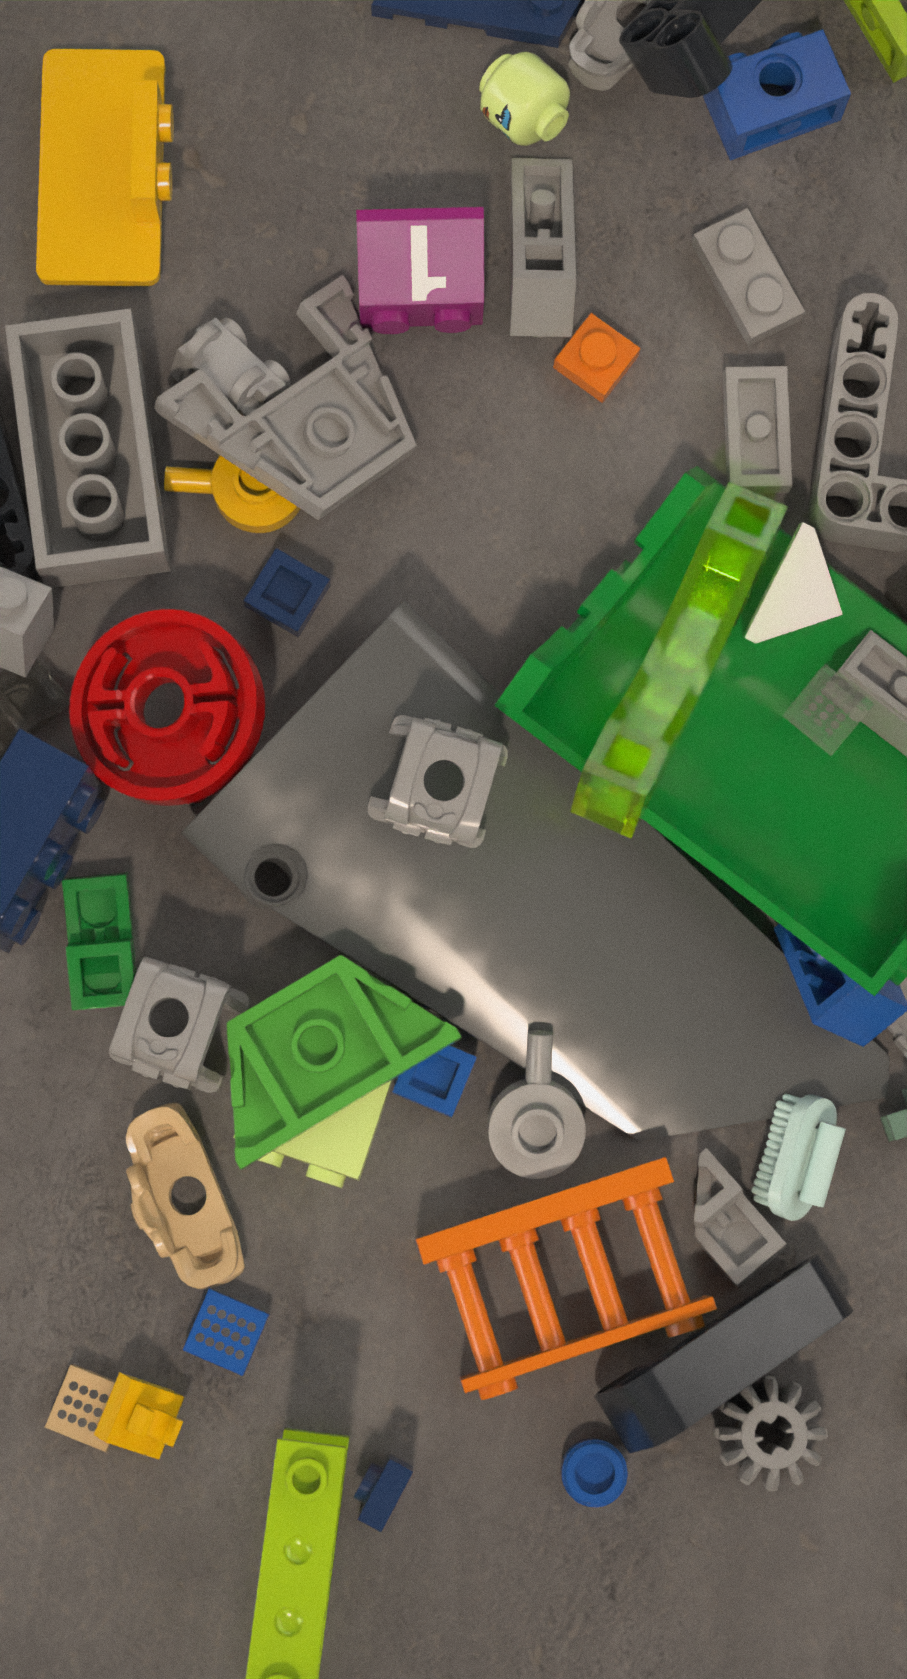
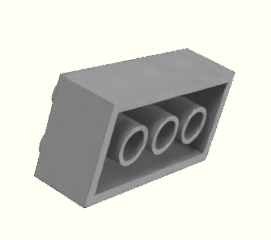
[5,308,171,588]

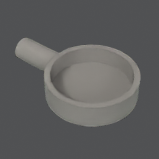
[487,1030,586,1179]

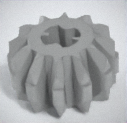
[713,1375,828,1491]

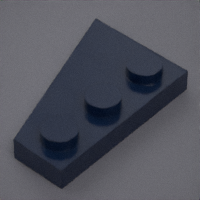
[371,0,585,48]

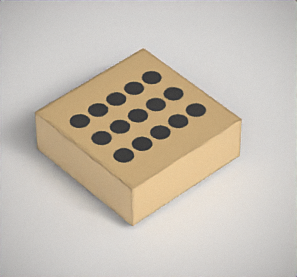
[45,1364,116,1452]

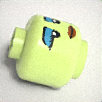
[479,52,570,146]

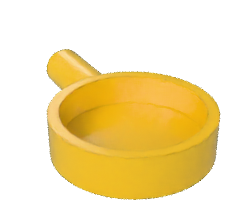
[164,455,300,533]

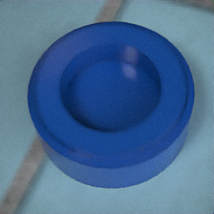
[560,1438,628,1507]

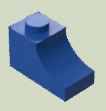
[774,924,907,1047]

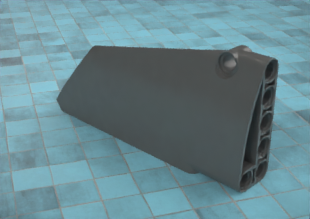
[181,600,890,1141]

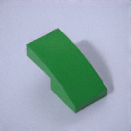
[62,872,136,1011]

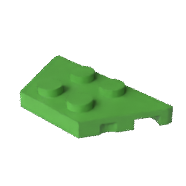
[226,955,461,1170]

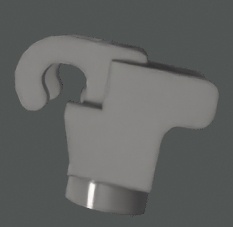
[170,317,291,416]

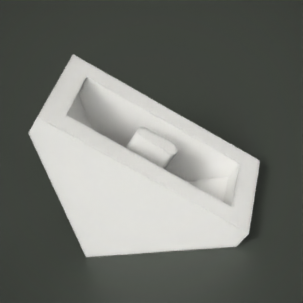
[742,522,843,643]

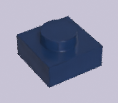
[243,548,331,638]
[353,1454,413,1532]

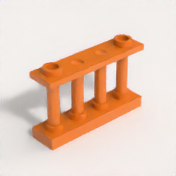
[415,1157,717,1400]

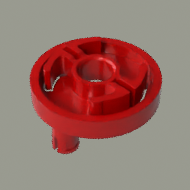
[69,609,265,806]

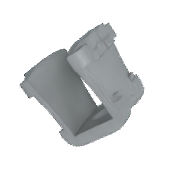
[367,715,508,848]
[109,956,251,1094]

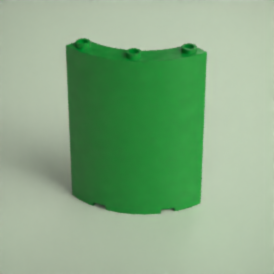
[494,466,907,996]

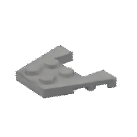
[154,275,417,521]

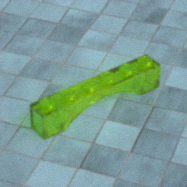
[570,482,788,839]

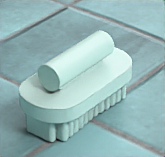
[751,1094,846,1221]

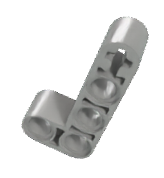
[808,293,907,552]

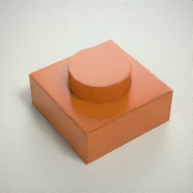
[553,313,641,403]

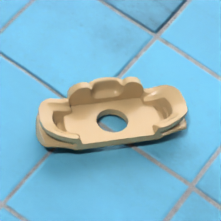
[126,1102,245,1289]

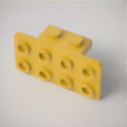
[36,49,174,286]

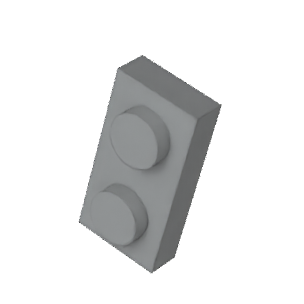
[691,208,805,347]
[723,366,792,494]

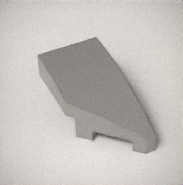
[694,1148,787,1290]

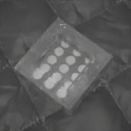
[782,664,875,756]

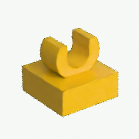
[94,1372,184,1460]

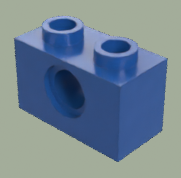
[703,29,851,161]

